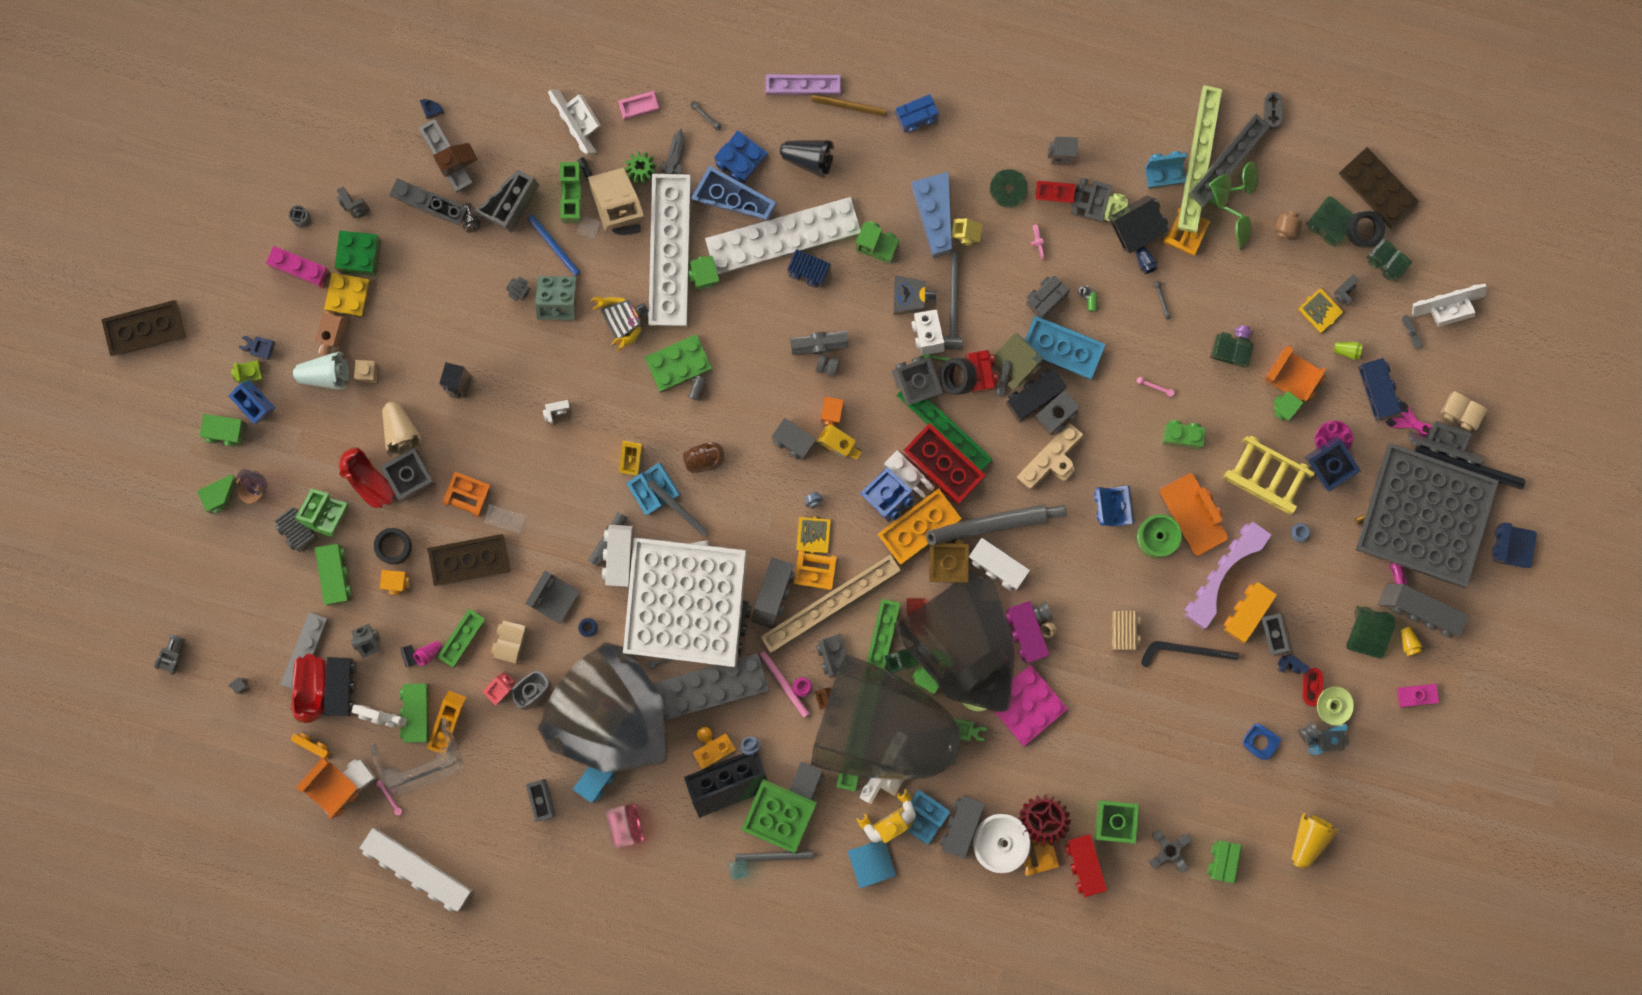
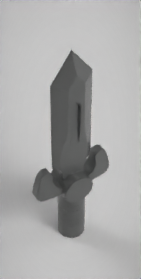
[659,128,685,174]

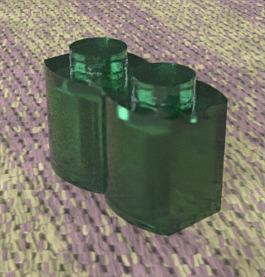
[1366,238,1413,282]
[1209,332,1254,368]

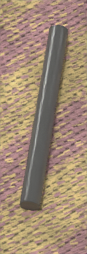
[646,479,708,536]
[735,851,813,862]

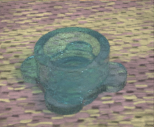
[728,859,749,880]

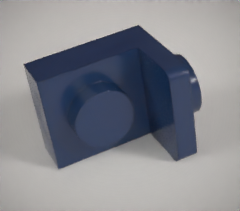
[1277,654,1310,675]

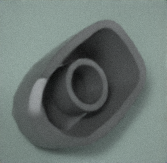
[512,670,552,710]

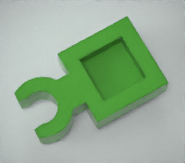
[951,718,987,741]

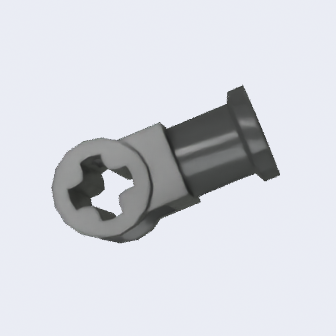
[154,634,186,675]

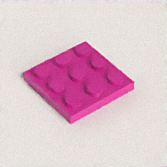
[992,665,1068,747]

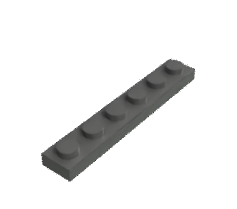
[1188,114,1270,207]

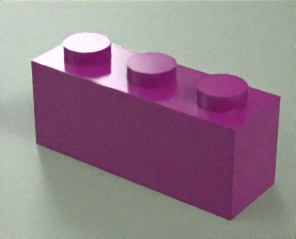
[1005,601,1049,664]

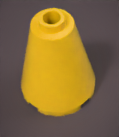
[1291,812,1339,869]

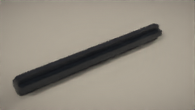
[1414,446,1526,490]

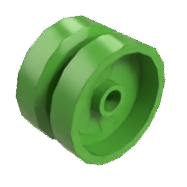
[1136,514,1182,558]

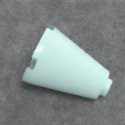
[293,352,349,390]

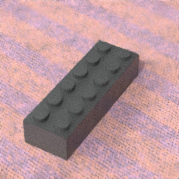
[652,653,769,722]

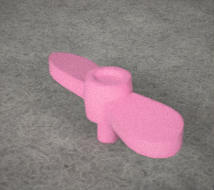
[1031,225,1045,260]

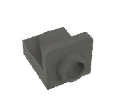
[1333,274,1359,306]

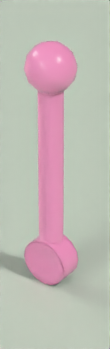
[1137,377,1174,397]
[376,780,402,815]

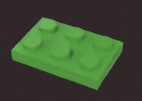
[645,334,712,392]

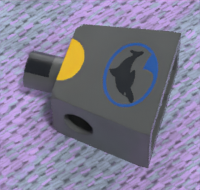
[893,276,936,315]

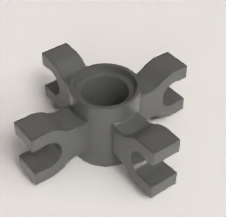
[1149,830,1192,872]

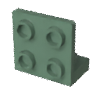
[535,276,576,320]

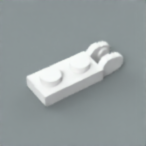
[884,450,935,500]

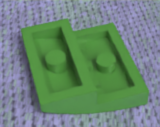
[295,488,349,537]

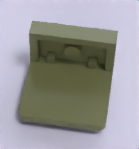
[994,333,1044,390]

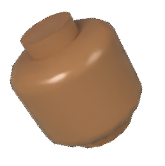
[1275,210,1303,240]

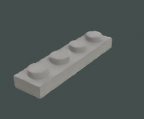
[418,118,473,193]
[281,612,328,689]

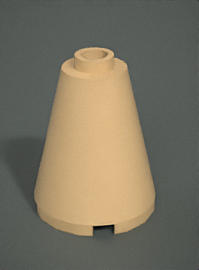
[382,401,424,457]

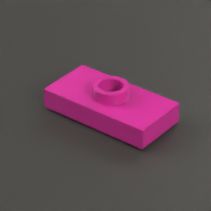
[1397,684,1439,707]

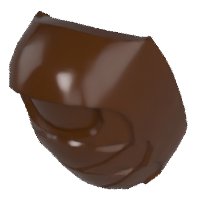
[683,442,724,473]

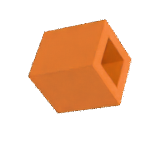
[821,397,844,427]

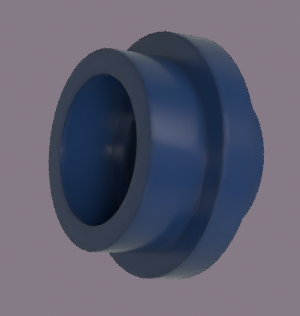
[578,618,598,637]

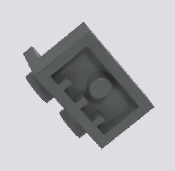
[816,634,852,678]

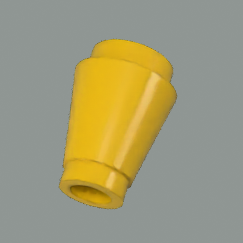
[1400,627,1423,657]

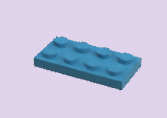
[1025,316,1106,380]

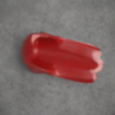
[338,447,396,509]
[291,653,326,723]

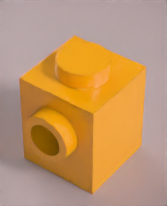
[380,570,410,595]

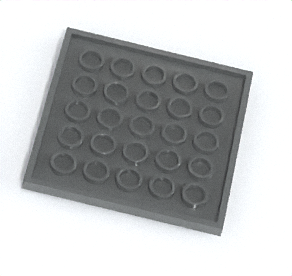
[1355,443,1499,589]

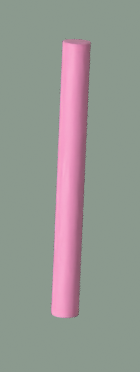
[759,651,810,718]

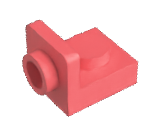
[482,672,516,706]

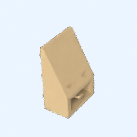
[587,168,644,231]

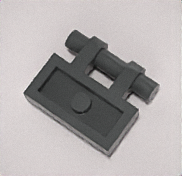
[1071,178,1112,223]

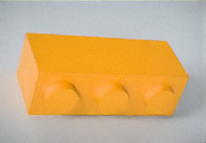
[1223,582,1277,644]

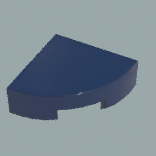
[420,99,445,119]

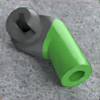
[1078,285,1097,312]

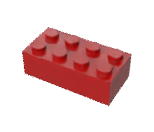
[902,423,986,505]

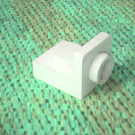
[543,400,571,425]

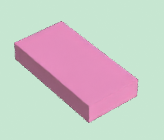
[618,91,660,120]

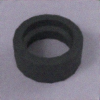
[1346,211,1385,247]
[940,358,977,395]
[374,528,412,565]

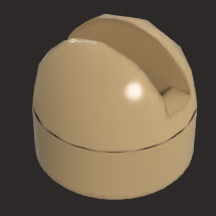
[1040,622,1057,639]

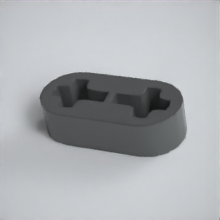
[1264,92,1282,129]

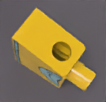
[816,425,862,460]

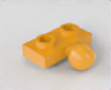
[692,726,736,769]

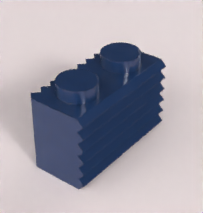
[787,249,831,288]

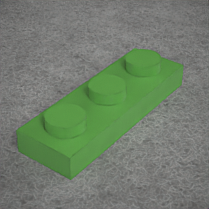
[437,609,486,668]

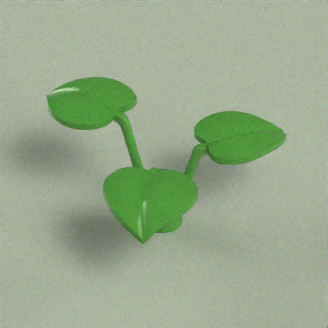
[1207,162,1258,249]

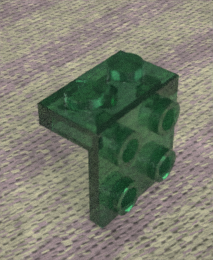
[1306,196,1354,247]
[1346,606,1395,659]

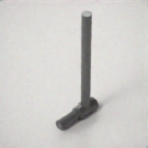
[944,251,963,349]

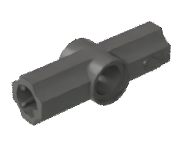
[790,331,849,355]

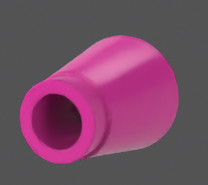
[413,641,443,666]

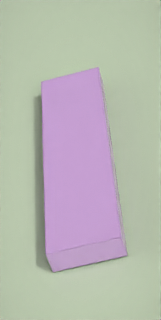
[766,74,841,95]

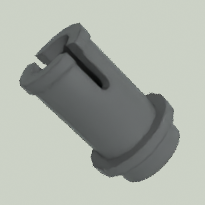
[687,376,707,401]

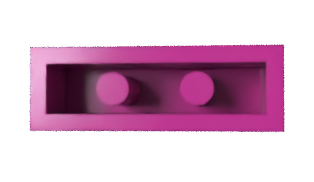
[266,246,330,289]

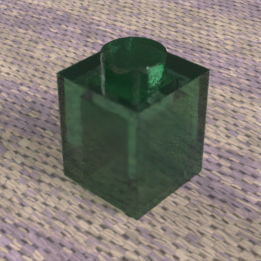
[884,647,918,674]

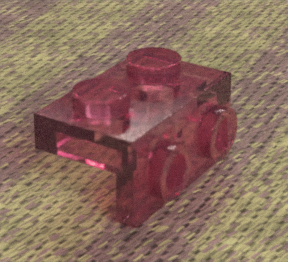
[605,804,643,849]

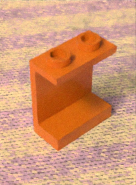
[1264,345,1326,404]
[296,758,360,819]

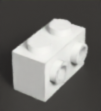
[911,310,944,356]

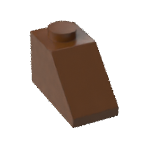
[433,143,478,177]

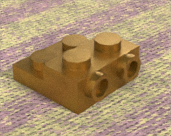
[929,540,969,583]

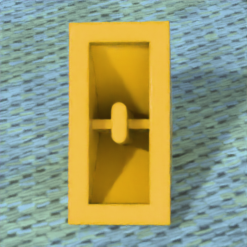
[619,441,644,476]

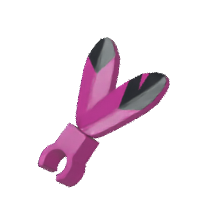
[1385,401,1432,436]

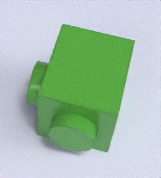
[1272,391,1303,421]

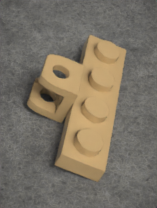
[1017,423,1084,491]

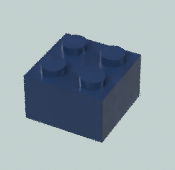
[1304,436,1361,492]

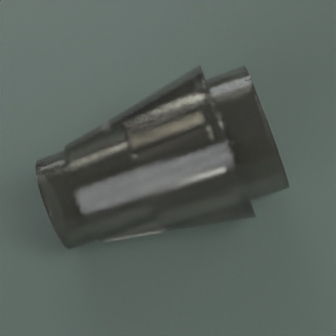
[462,203,481,233]

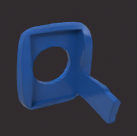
[1242,723,1281,760]

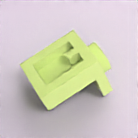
[1103,193,1128,221]

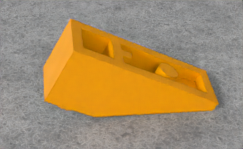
[427,690,467,755]

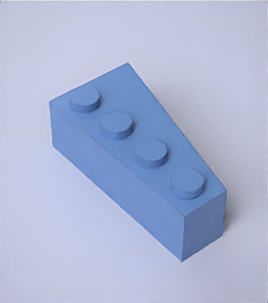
[691,165,777,221]
[911,172,952,258]

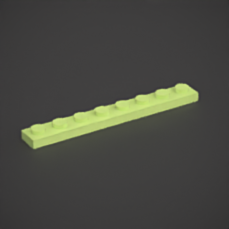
[1177,85,1222,233]

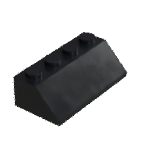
[684,753,768,818]

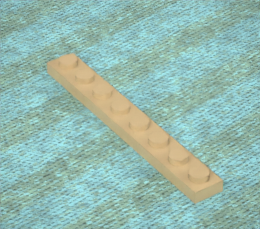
[760,554,901,653]

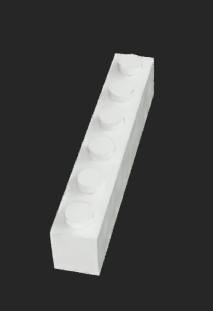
[360,828,473,912]

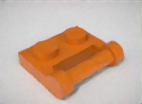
[443,471,491,517]

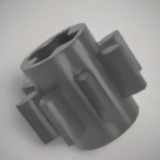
[506,277,530,301]

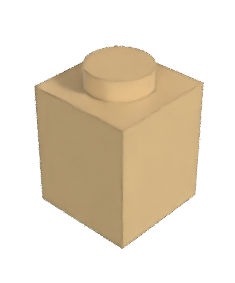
[354,360,378,383]

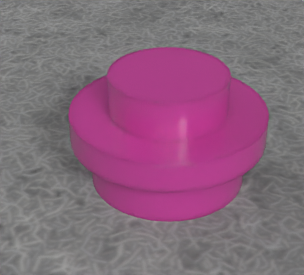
[793,677,812,697]

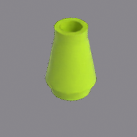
[1334,342,1363,360]

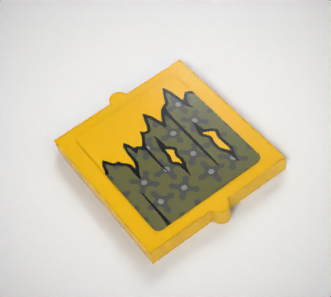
[1297,288,1343,333]
[796,516,831,554]

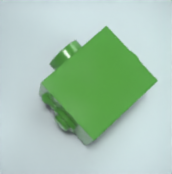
[688,256,719,290]

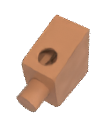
[315,311,350,355]

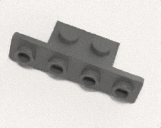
[1408,420,1484,464]

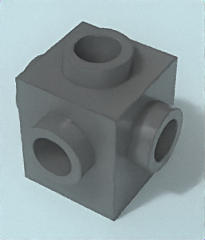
[351,624,381,658]

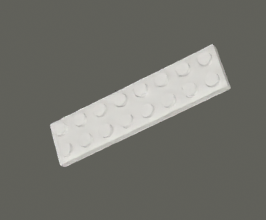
[648,174,690,326]
[705,197,861,275]

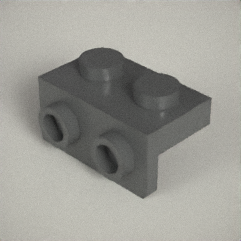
[337,186,370,218]

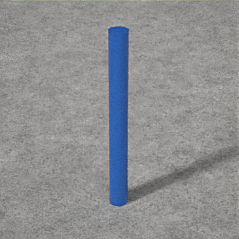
[527,214,580,276]

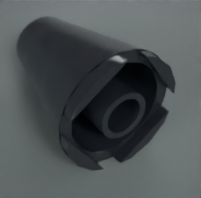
[780,140,834,178]

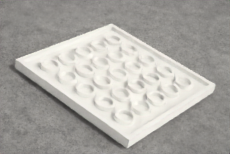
[623,538,748,667]

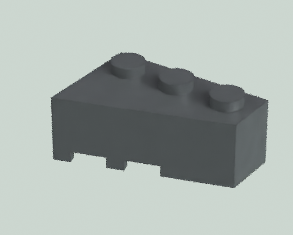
[474,170,539,233]
[751,557,795,629]

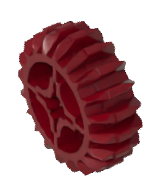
[1018,794,1071,847]

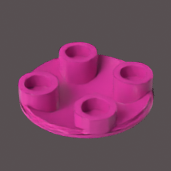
[1314,420,1354,450]

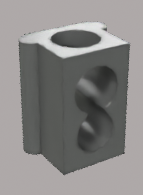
[229,677,250,694]

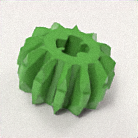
[625,151,657,184]

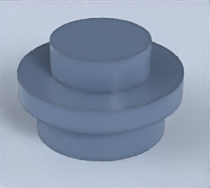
[805,492,824,509]
[1291,523,1310,542]
[741,737,760,755]

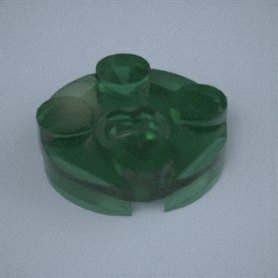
[989,169,1028,208]

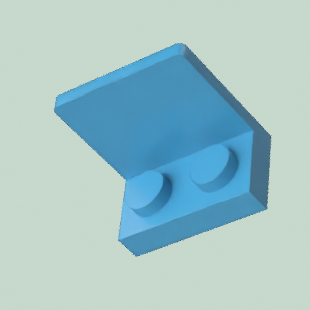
[1145,151,1187,189]

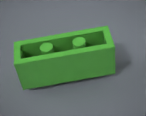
[315,544,352,606]
[400,684,430,743]

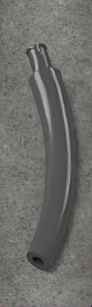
[926,504,1067,545]

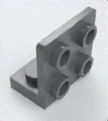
[525,571,580,624]

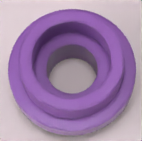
[1234,325,1253,339]

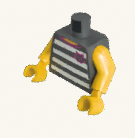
[590,296,649,352]

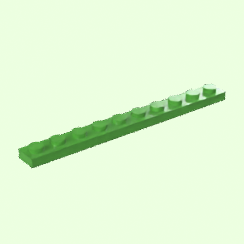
[836,599,900,791]

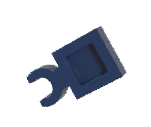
[239,336,275,360]

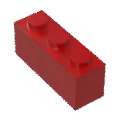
[1064,834,1107,897]

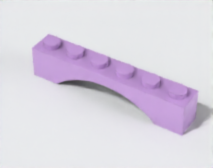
[1184,521,1271,630]

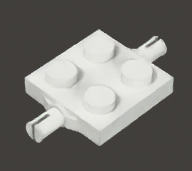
[352,704,407,728]

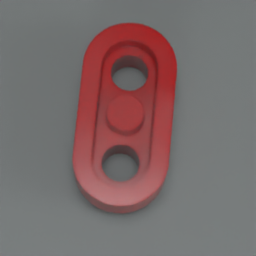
[1302,667,1323,706]

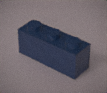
[1358,358,1402,421]

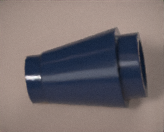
[1135,246,1158,274]

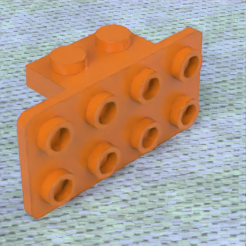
[1159,473,1228,556]

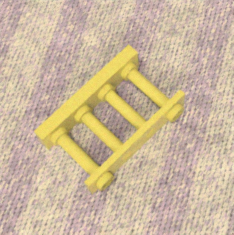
[1222,436,1314,515]

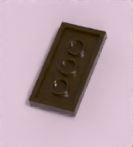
[1338,147,1419,228]
[101,300,186,357]
[427,534,511,586]

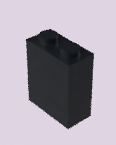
[1108,195,1169,253]

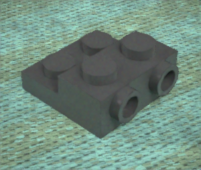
[891,356,943,406]

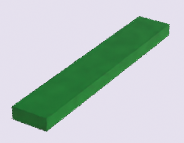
[896,391,993,471]

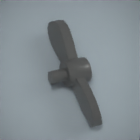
[1402,315,1422,349]
[997,361,1011,396]

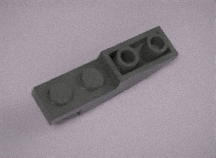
[390,178,467,225]

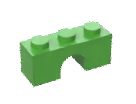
[560,162,582,223]

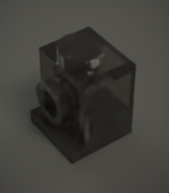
[1317,731,1349,751]

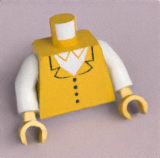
[856,789,916,843]

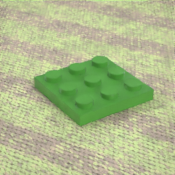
[741,779,817,853]

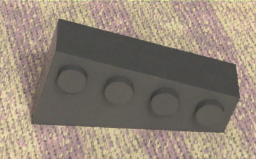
[1378,583,1469,638]

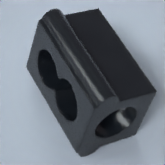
[400,645,417,667]

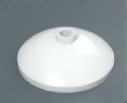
[973,814,1031,873]

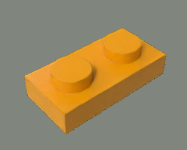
[290,732,331,759]

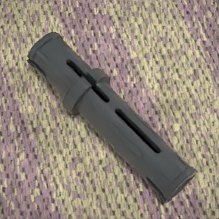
[588,511,628,567]

